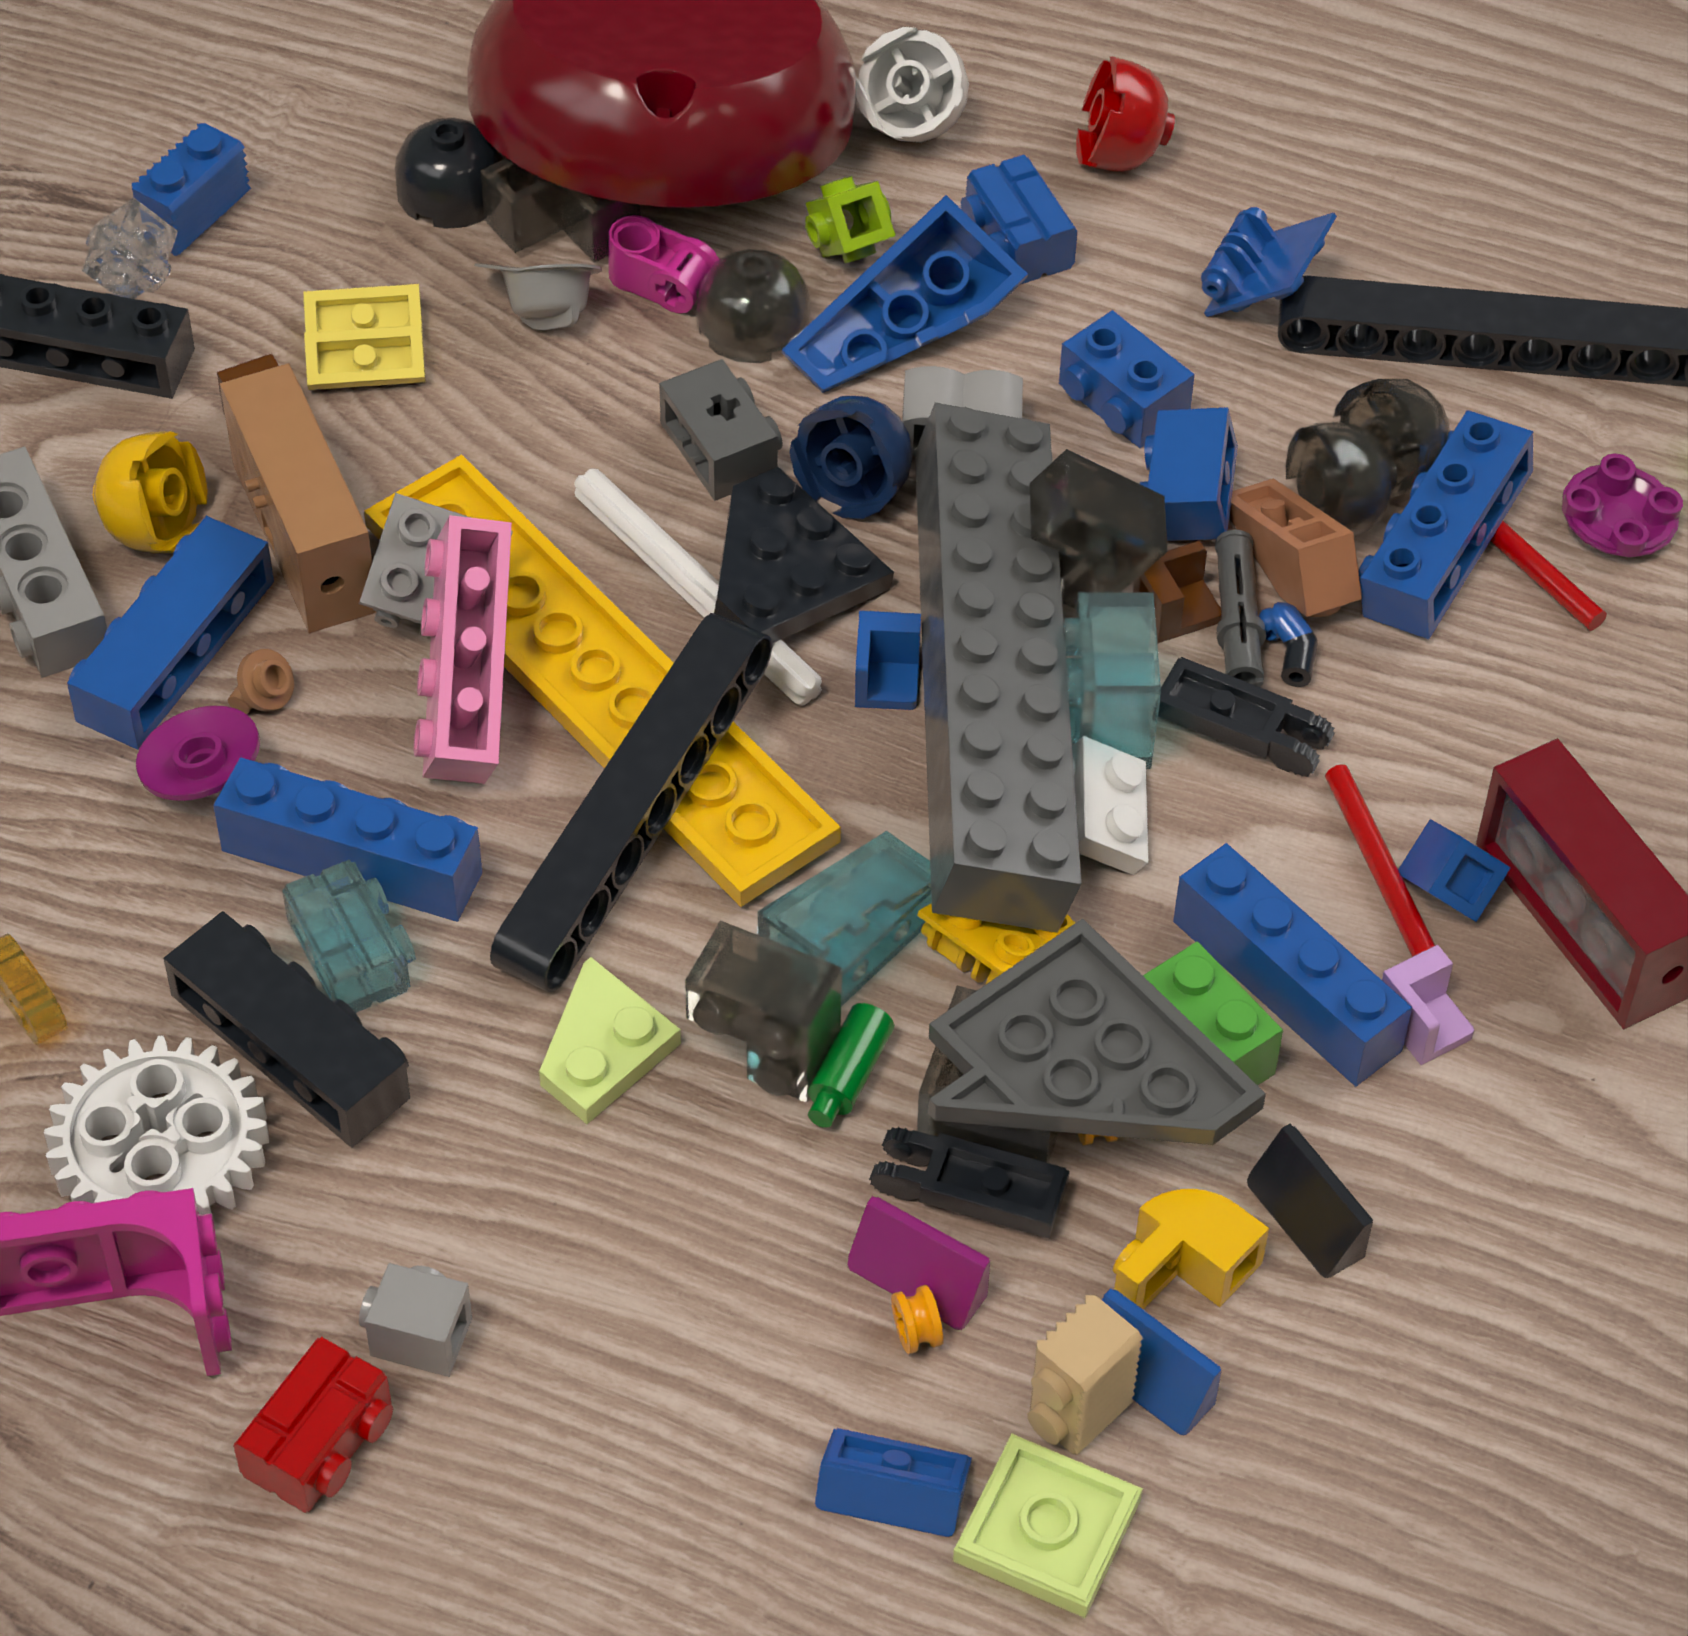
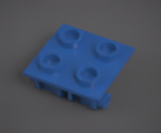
[1201,207,1337,317]

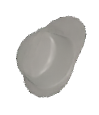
[474,263,602,330]

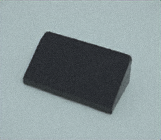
[1247,1123,1373,1278]

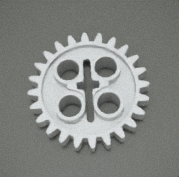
[44,1036,269,1215]

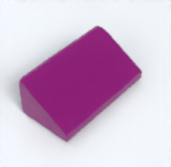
[847,1196,991,1330]

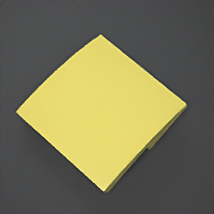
[303,284,425,390]

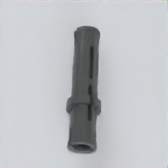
[1215,530,1266,687]

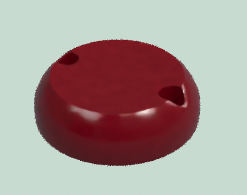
[467,0,856,207]

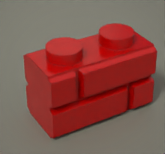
[233,1336,393,1513]

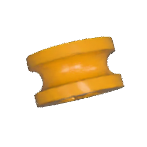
[891,1285,943,1354]

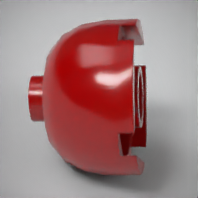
[1076,56,1175,172]

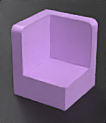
[1382,945,1474,1065]

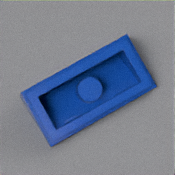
[1102,1288,1222,1436]
[815,1428,972,1537]

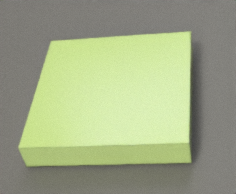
[953,1434,1143,1618]

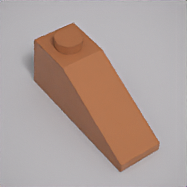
[1229,478,1362,617]

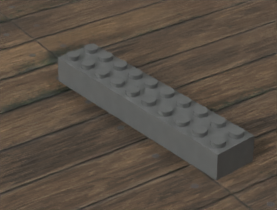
[915,402,1081,933]

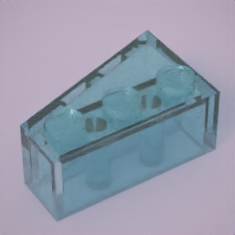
[757,831,932,1030]

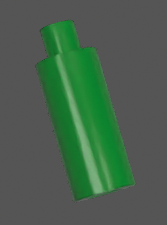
[808,1003,895,1128]

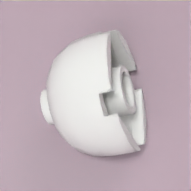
[856,27,969,142]

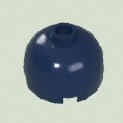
[789,396,913,519]

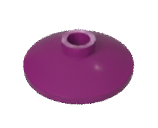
[136,706,260,801]

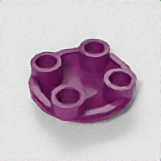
[1562,453,1683,558]

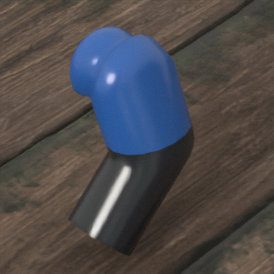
[1258,602,1318,687]

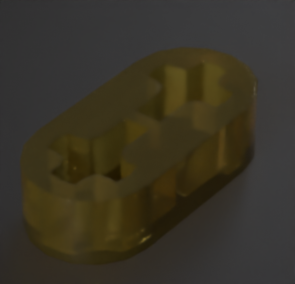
[0,933,68,1045]

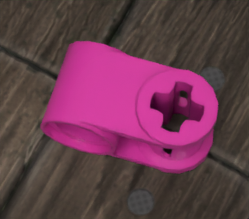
[608,215,721,314]

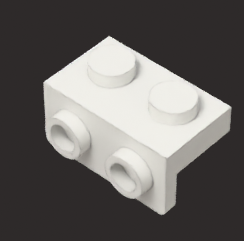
[1072,736,1148,875]

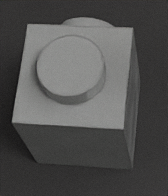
[359,1263,473,1377]

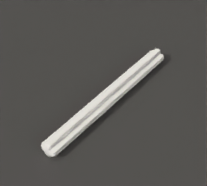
[574,469,822,706]

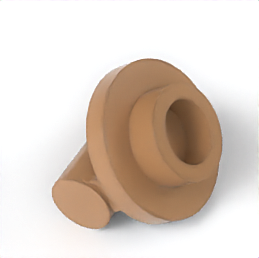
[228,649,294,714]

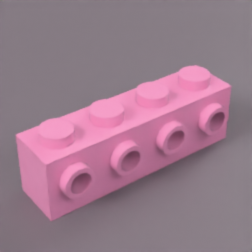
[414,515,512,784]

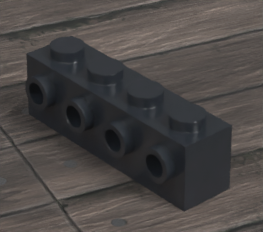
[0,274,195,399]
[163,911,411,1148]

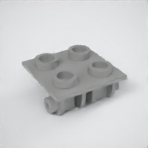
[359,493,513,628]

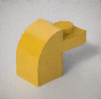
[1113,1189,1269,1310]

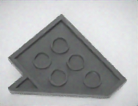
[928,918,1266,1145]

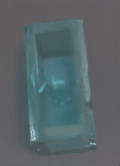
[282,859,416,1013]

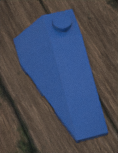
[782,195,1028,393]

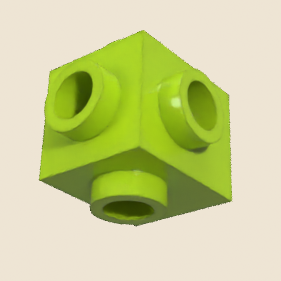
[805,176,896,263]

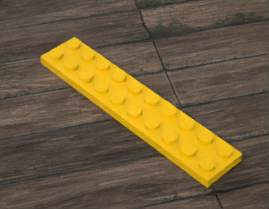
[364,454,841,907]

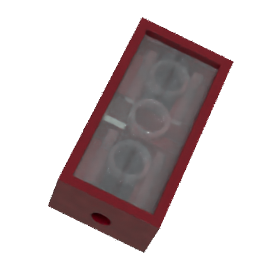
[1476,738,1688,1030]

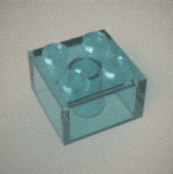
[1064,593,1161,769]

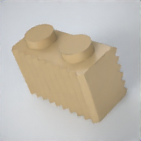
[1027,1295,1143,1455]

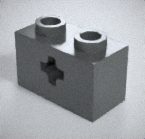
[659,359,783,501]

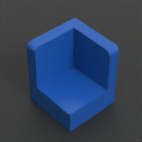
[855,611,921,710]
[1398,819,1511,922]

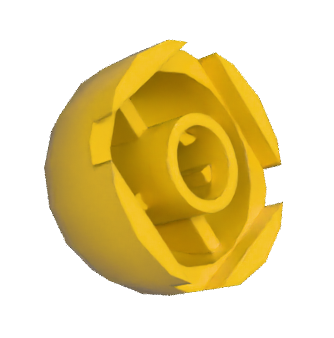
[93,431,208,553]

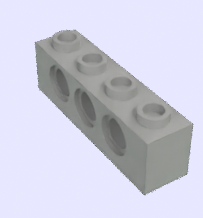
[0,446,107,678]

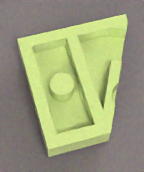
[539,957,681,1124]

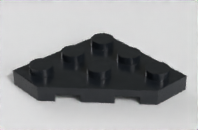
[714,467,894,643]

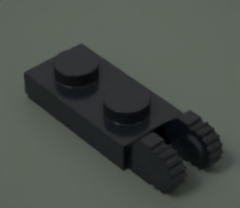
[1152,657,1335,777]
[869,1127,1070,1239]

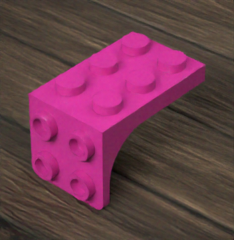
[0,1188,232,1376]

